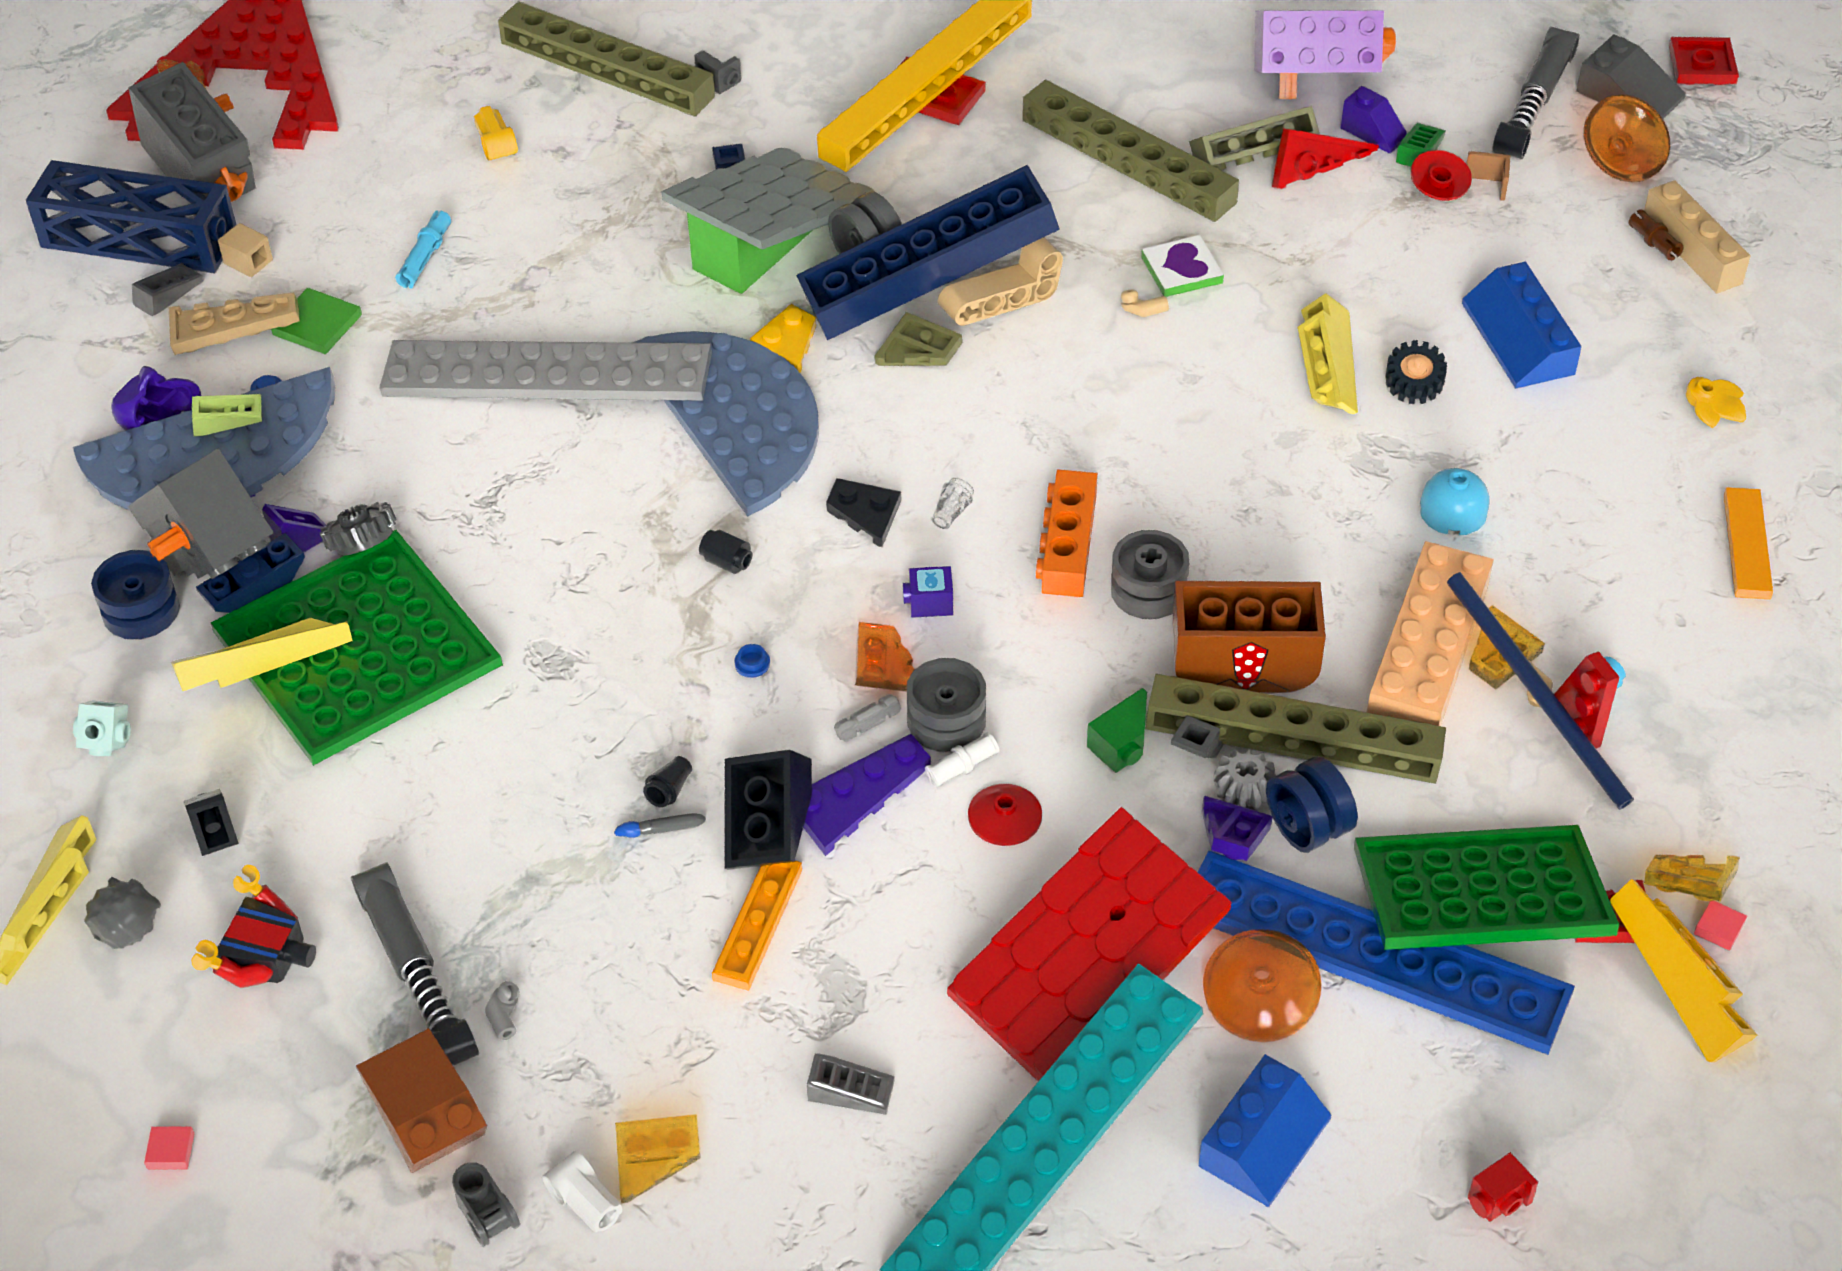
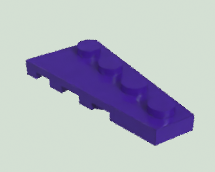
[803,734,931,856]

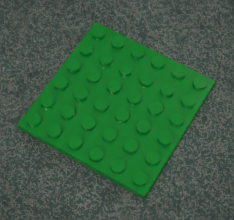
[211,530,503,766]

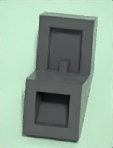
[1171,715,1224,758]

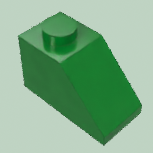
[1087,688,1147,773]

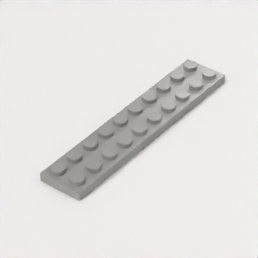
[379,340,712,401]

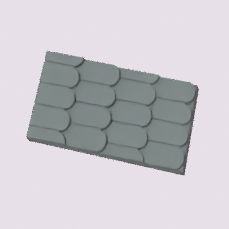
[661,148,875,294]

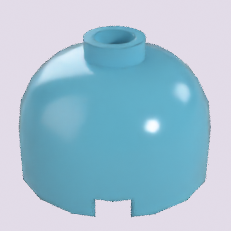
[1420,468,1490,535]

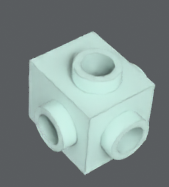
[73,700,131,756]

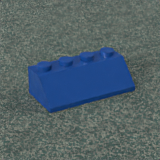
[1462,261,1582,389]

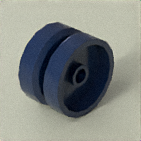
[91,550,180,639]
[1266,756,1358,853]

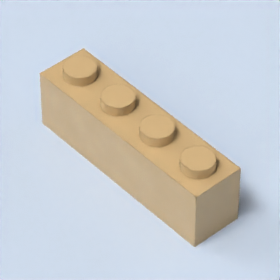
[1644,180,1751,294]

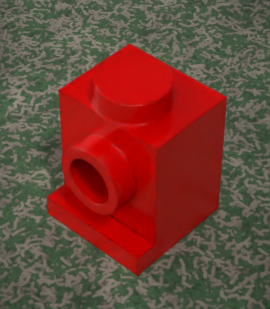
[1468,1152,1539,1222]

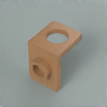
[1466,151,1511,201]

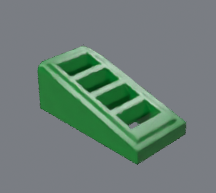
[1396,122,1446,167]

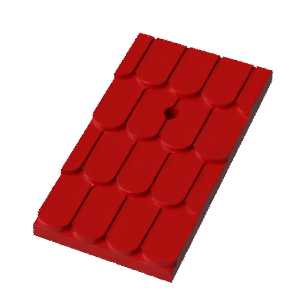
[947,806,1231,1081]

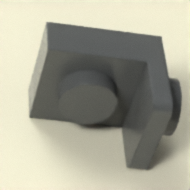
[694,50,741,95]

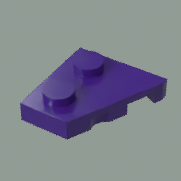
[1201,796,1273,861]

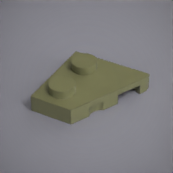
[874,312,963,366]

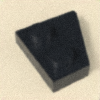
[826,478,901,547]

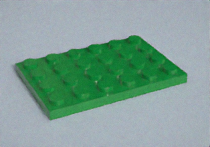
[1354,825,1619,950]

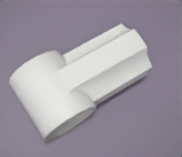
[542,1151,622,1233]

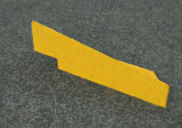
[1610,879,1758,1062]

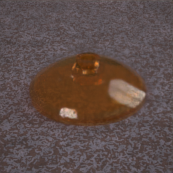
[1583,94,1671,182]
[1203,929,1321,1042]

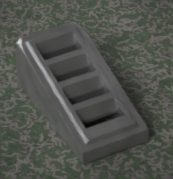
[132,263,203,316]
[807,1053,895,1114]

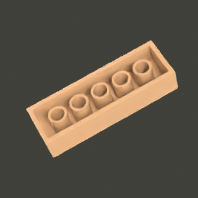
[1367,541,1494,726]

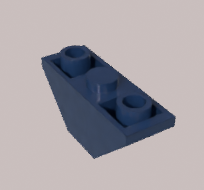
[196,533,305,613]

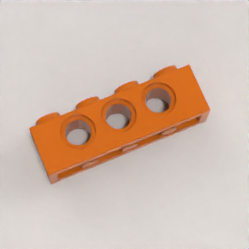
[1036,469,1098,597]

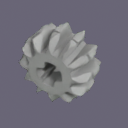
[1213,748,1276,811]

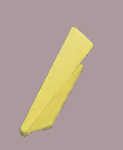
[1298,293,1358,414]
[171,618,353,691]
[0,815,96,985]

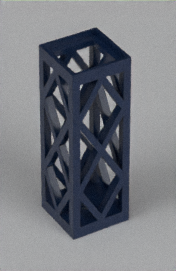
[25,160,236,273]

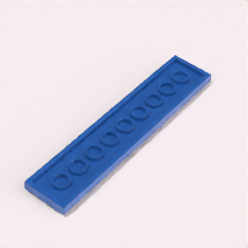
[1198,850,1575,1055]

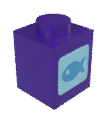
[903,566,953,618]

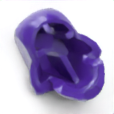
[111,366,201,431]

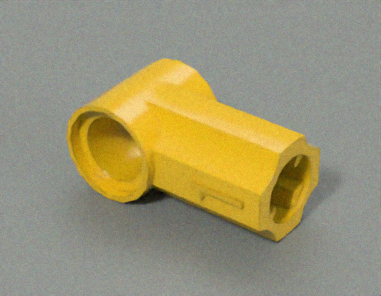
[474,106,518,161]

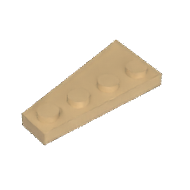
[169,292,300,355]

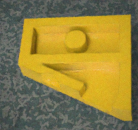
[750,304,816,372]

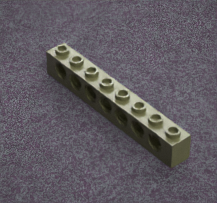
[498,1,715,117]
[1023,79,1239,222]
[1145,673,1446,784]

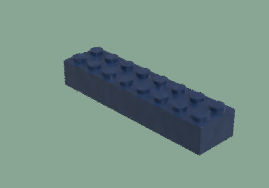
[796,165,1060,341]

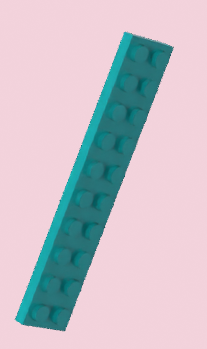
[879,963,1203,1271]

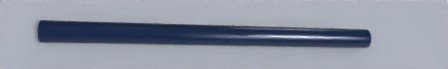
[1447,572,1634,810]

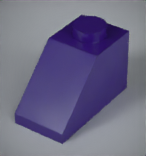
[1341,86,1408,154]

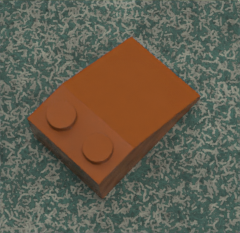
[356,1028,487,1173]

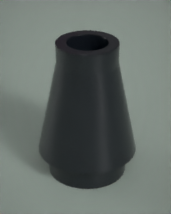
[643,756,692,808]

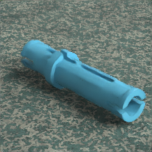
[395,210,452,289]

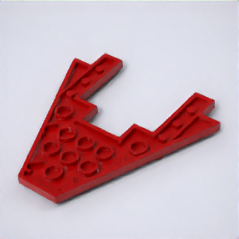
[106,0,339,150]

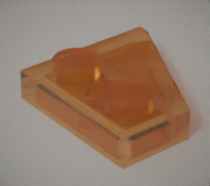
[855,622,915,691]

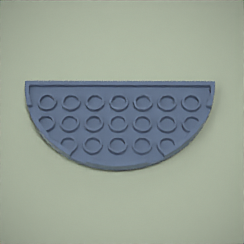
[631,331,819,516]
[73,367,335,510]

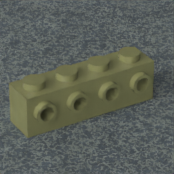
[1189,106,1320,170]

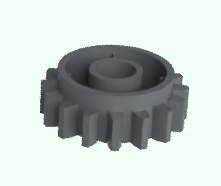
[319,502,397,556]

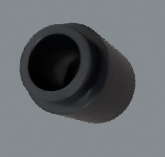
[699,530,753,574]

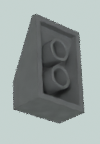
[1576,34,1686,128]

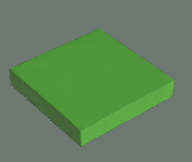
[271,287,362,354]

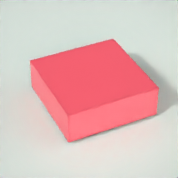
[1694,899,1747,951]
[144,1126,195,1169]

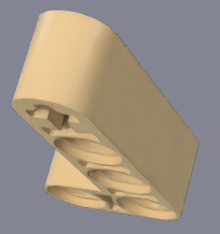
[938,237,1063,326]

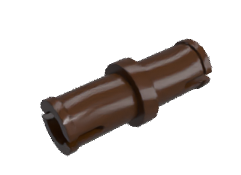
[1629,209,1684,261]

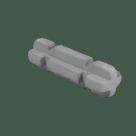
[834,694,901,742]

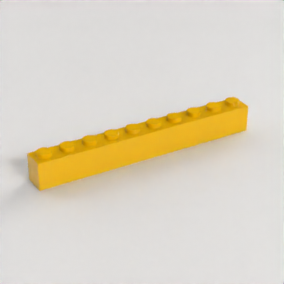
[817,0,1032,172]

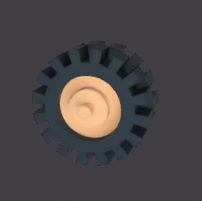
[1385,340,1447,404]

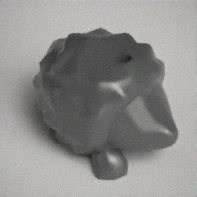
[84,877,161,949]

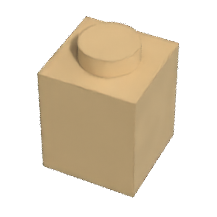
[218,223,273,278]

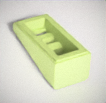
[192,394,262,436]

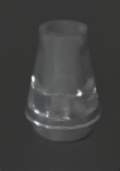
[931,478,974,529]

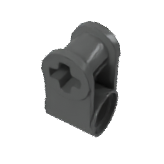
[452,1162,520,1247]

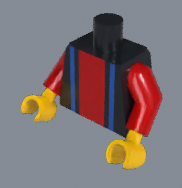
[191,865,316,988]

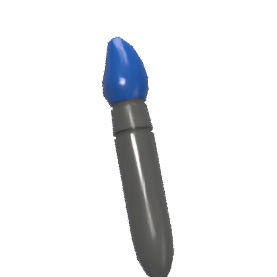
[614,813,706,838]

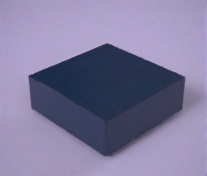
[712,144,745,169]

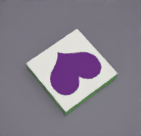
[1141,235,1224,297]

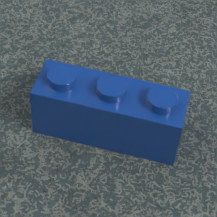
[1198,1054,1332,1208]

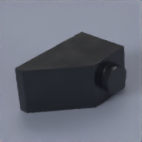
[183,789,239,856]

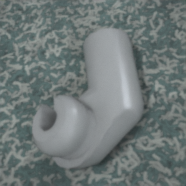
[485,981,520,1041]

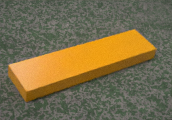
[1724,487,1773,599]
[712,861,802,991]

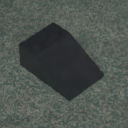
[724,749,812,870]

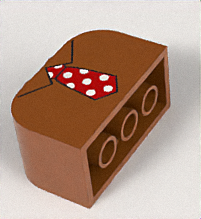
[1173,581,1326,693]

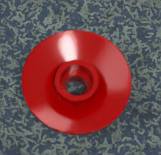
[1410,150,1472,201]
[968,784,1042,846]

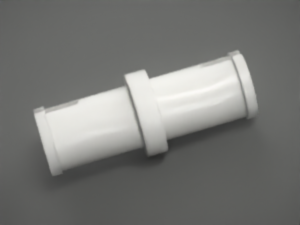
[925,732,999,787]

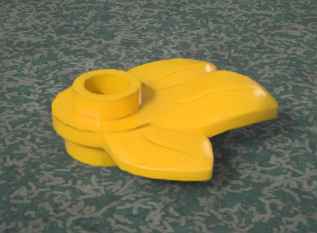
[1686,377,1746,428]

